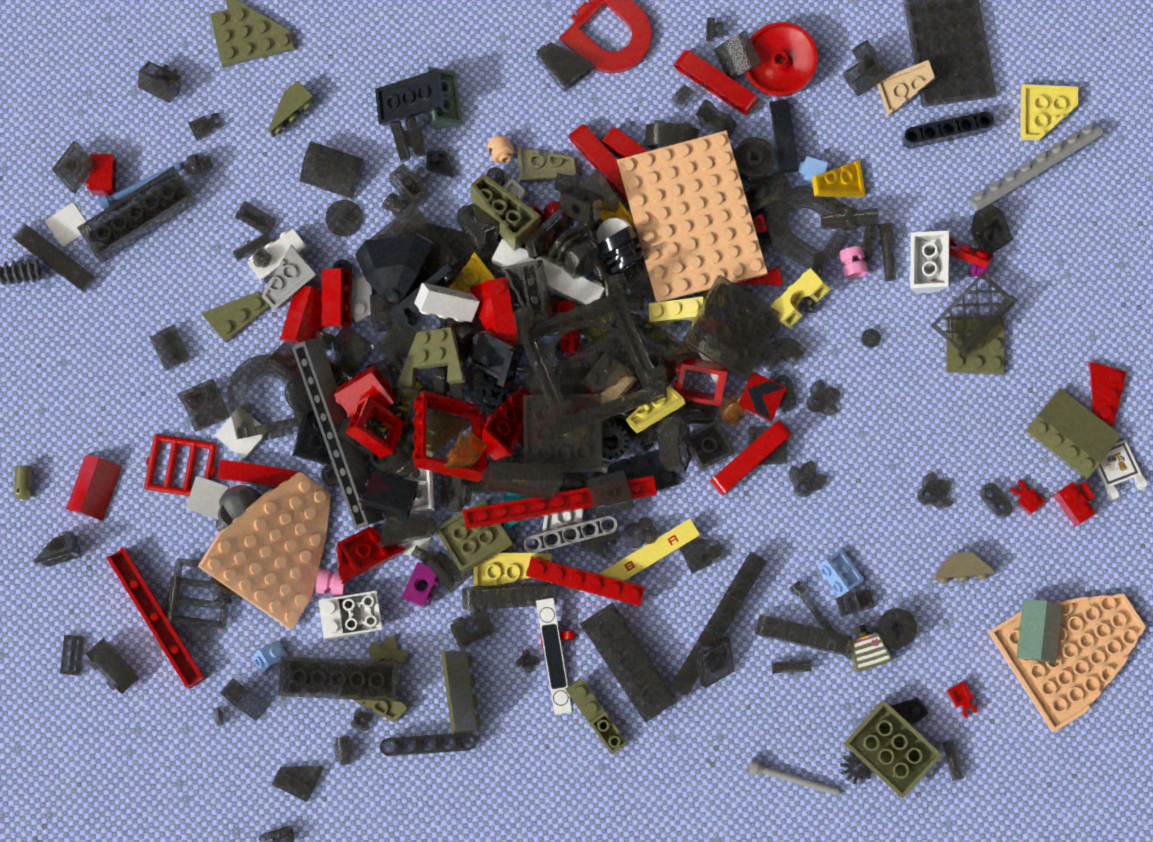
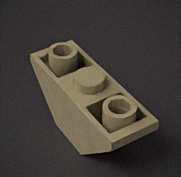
[932,552,994,584]

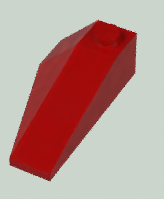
[470,277,518,346]
[482,387,535,460]

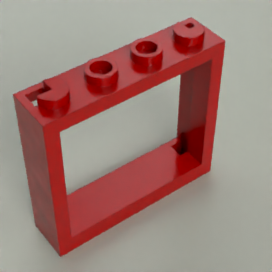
[413,391,487,482]

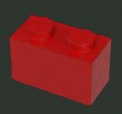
[86,154,117,196]
[1053,482,1096,527]

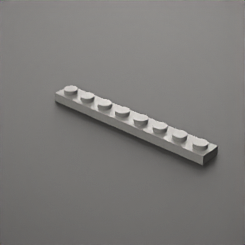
[967,124,1103,210]

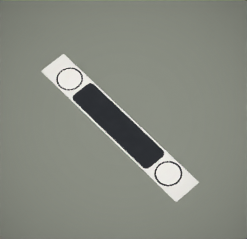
[536,598,572,715]

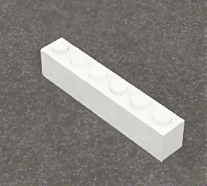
[492,239,605,312]

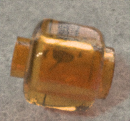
[718,397,747,426]

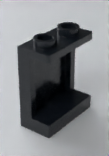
[467,330,523,387]
[359,470,419,523]

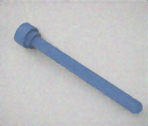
[98,162,183,211]

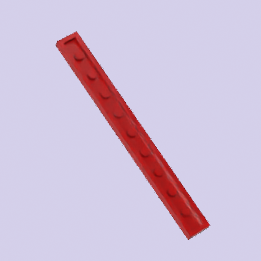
[462,476,657,530]

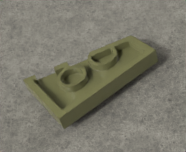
[516,145,576,183]

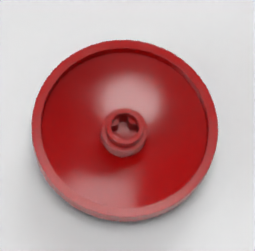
[743,22,818,97]

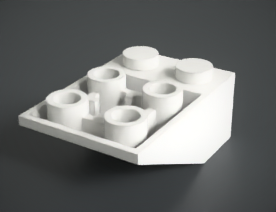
[318,591,382,641]

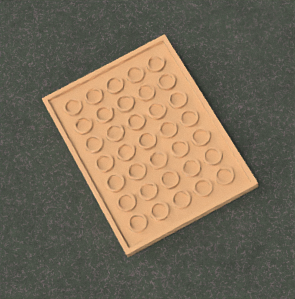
[617,131,767,303]

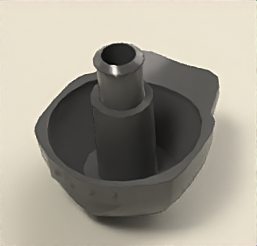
[215,485,262,532]

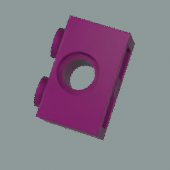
[402,562,441,608]

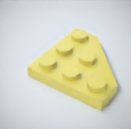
[1020,84,1078,141]

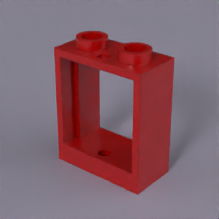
[673,356,728,406]
[345,396,404,458]

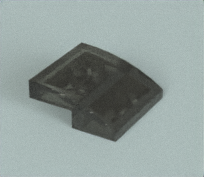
[714,30,762,80]

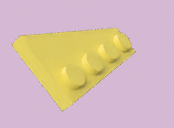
[474,552,552,591]

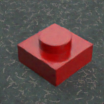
[1079,481,1096,501]

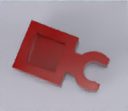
[1010,480,1045,515]
[946,681,978,719]

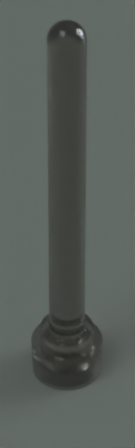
[788,579,852,660]

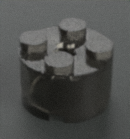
[874,608,917,649]

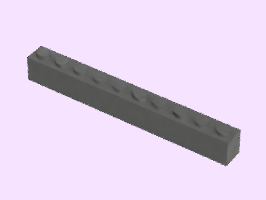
[292,338,384,530]

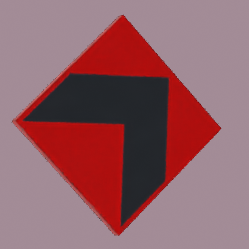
[738,371,786,422]

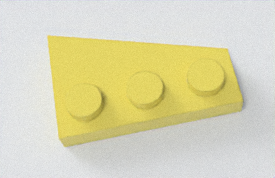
[626,382,686,433]

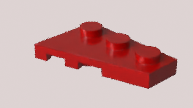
[1088,361,1127,427]

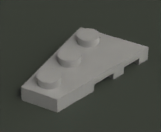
[261,244,317,310]

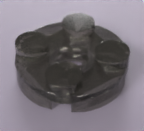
[439,475,472,513]

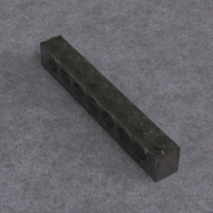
[670,551,767,697]

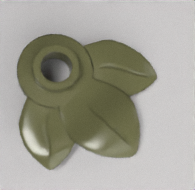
[369,636,408,674]

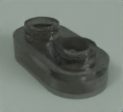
[980,483,1013,518]

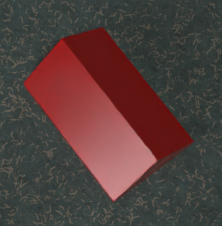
[280,286,323,345]
[66,455,122,521]

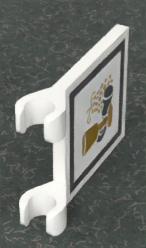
[1096,440,1148,501]

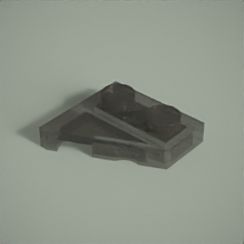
[271,766,325,802]

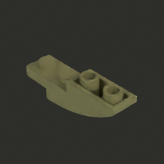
[565,678,627,755]

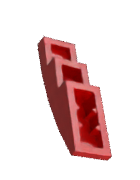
[217,460,300,488]

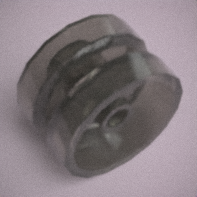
[389,115,426,162]
[734,137,776,184]
[434,366,465,401]
[370,433,416,478]

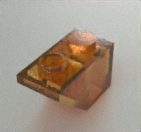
[445,431,488,468]

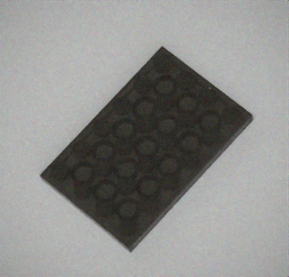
[903,0,996,107]

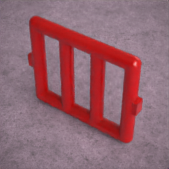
[144,434,218,496]

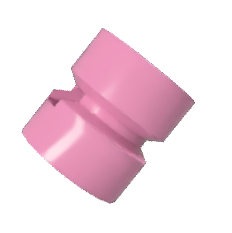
[839,246,869,279]
[316,568,347,597]

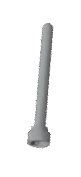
[747,758,841,796]

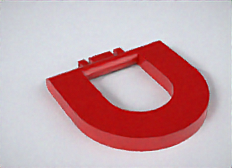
[559,0,651,74]

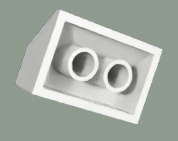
[910,230,949,293]

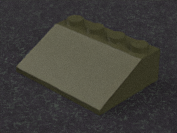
[1024,388,1122,480]
[441,651,481,734]
[843,700,942,799]

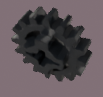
[471,377,513,419]

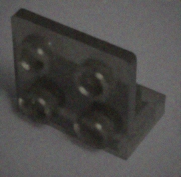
[177,379,230,432]

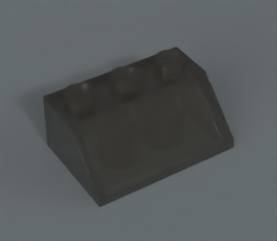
[299,141,365,199]

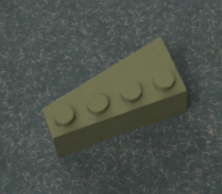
[470,174,541,252]

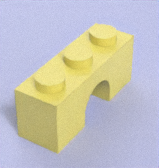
[769,268,831,328]
[649,297,711,327]

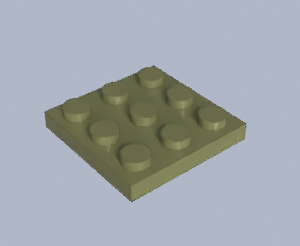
[946,316,1004,375]
[434,499,513,575]

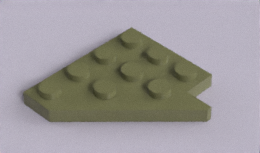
[210,0,295,67]

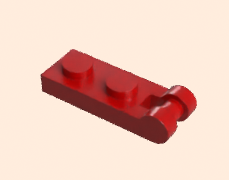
[949,236,994,268]
[557,301,582,354]

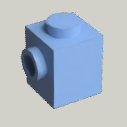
[798,156,828,185]

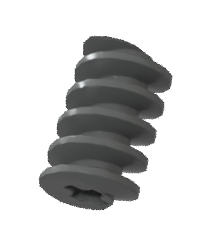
[0,258,41,285]

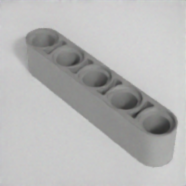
[524,514,617,553]

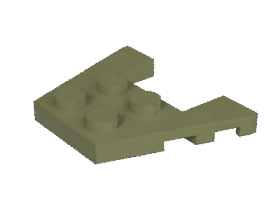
[396,327,466,390]

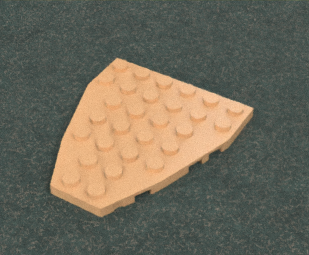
[198,472,331,630]
[988,594,1146,733]

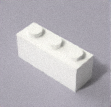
[247,229,308,284]
[415,282,479,323]

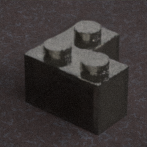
[842,40,890,97]

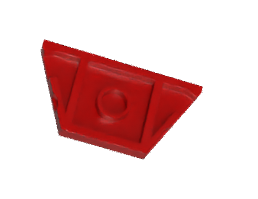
[336,527,406,585]

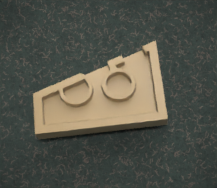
[876,60,935,116]

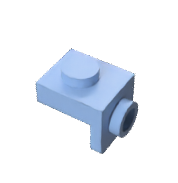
[253,640,288,672]

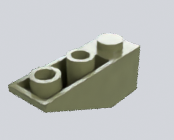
[268,80,315,138]

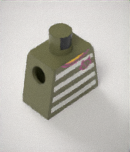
[849,624,892,674]

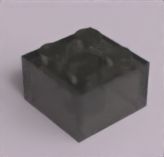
[682,419,735,474]

